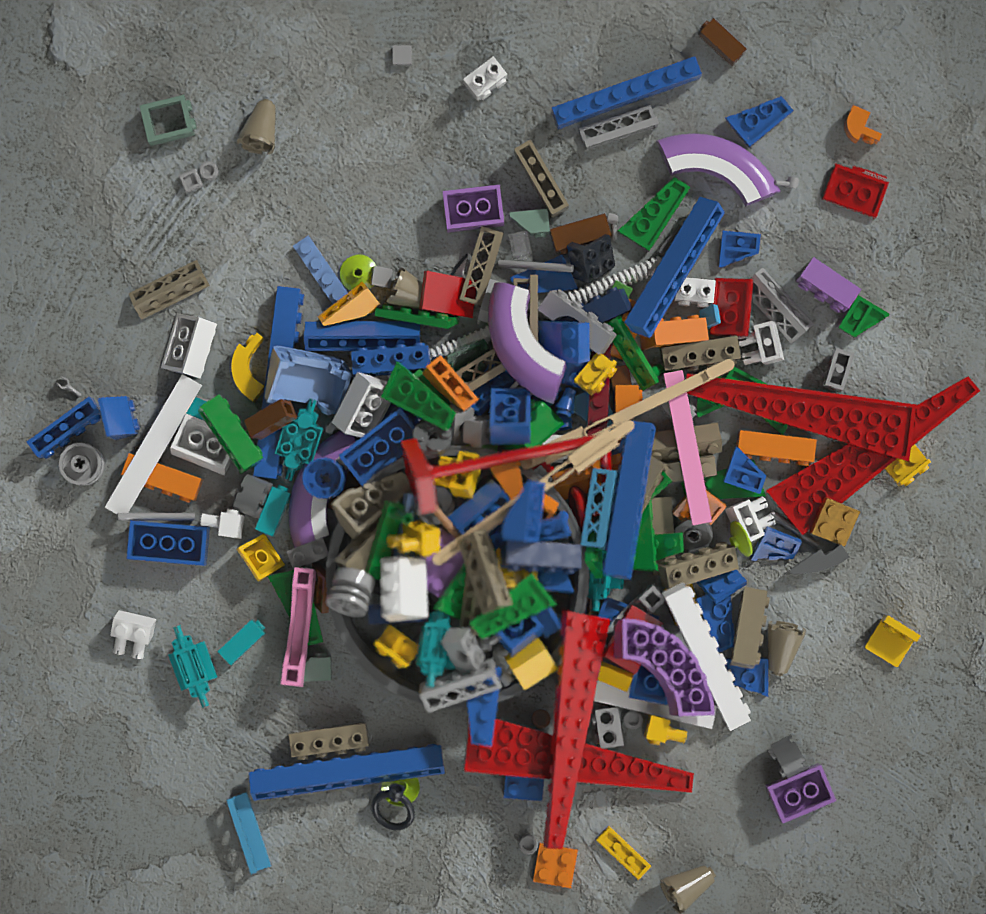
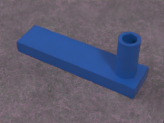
[490,511,571,550]

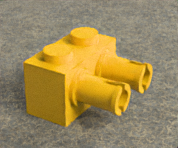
[434,451,481,499]
[387,520,440,557]
[644,714,687,745]

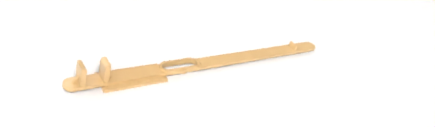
[521,359,734,469]
[432,420,634,565]

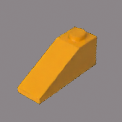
[318,281,380,326]

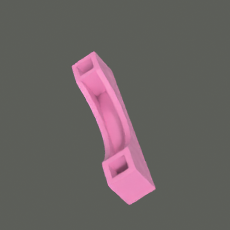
[281,568,316,687]

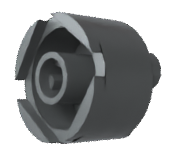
[233,474,273,519]
[768,734,809,778]

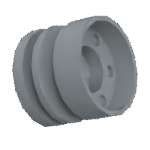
[326,568,375,617]

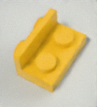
[574,353,617,396]
[885,445,931,487]

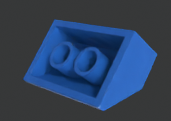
[447,479,511,546]

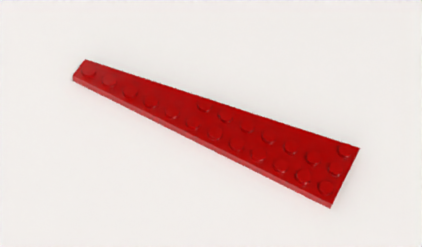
[686,374,916,462]
[766,376,980,535]
[543,611,610,850]
[463,719,694,793]

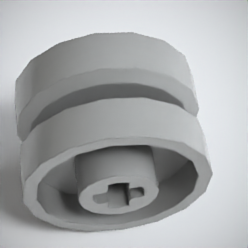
[59,443,106,486]

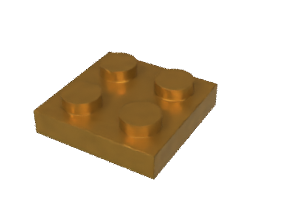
[809,497,860,547]

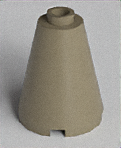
[237,99,276,155]
[385,267,432,312]
[768,621,806,676]
[660,865,716,914]

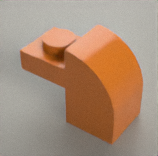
[844,105,882,145]

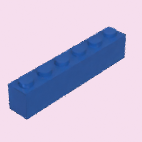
[304,321,421,351]

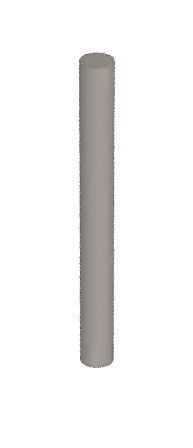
[498,260,574,272]
[117,513,195,521]

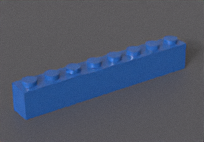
[551,56,702,130]
[625,197,725,338]
[602,421,656,580]

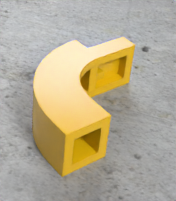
[231,333,265,403]

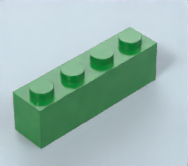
[198,394,263,474]

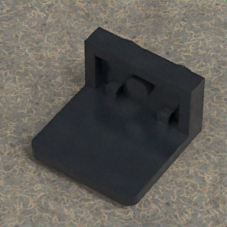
[567,234,615,284]

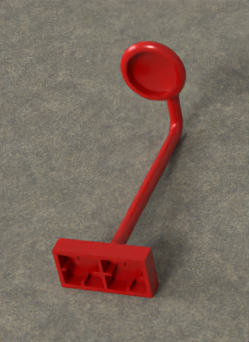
[401,435,612,534]

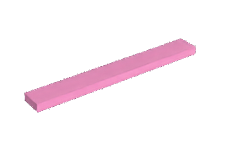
[663,370,712,526]

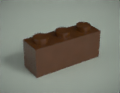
[550,213,611,255]

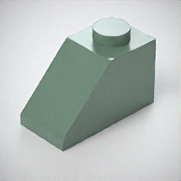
[509,209,550,239]
[304,653,332,681]

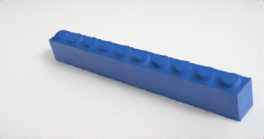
[253,286,304,480]
[249,744,445,801]

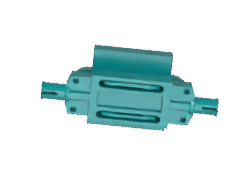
[275,398,324,481]
[587,526,624,611]
[416,601,456,688]
[168,625,218,708]

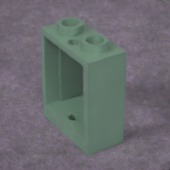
[140,95,197,146]

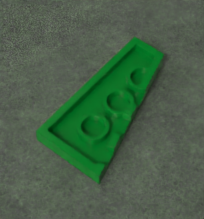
[681,460,766,499]
[268,567,324,646]

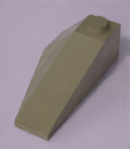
[332,472,411,539]

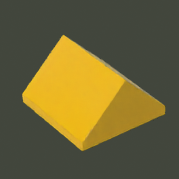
[237,534,285,582]
[504,638,558,690]

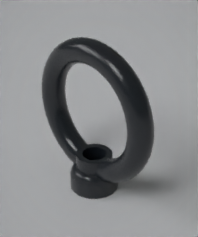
[371,784,415,831]

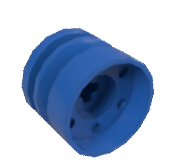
[302,458,347,499]

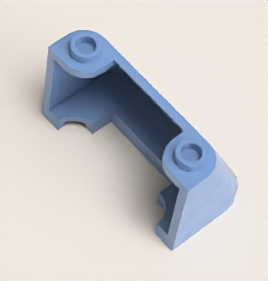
[265,346,352,415]

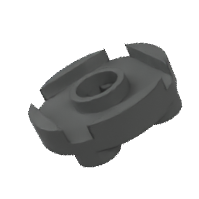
[413,420,452,456]
[414,486,454,526]
[674,516,713,553]

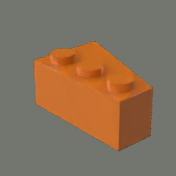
[640,315,709,351]

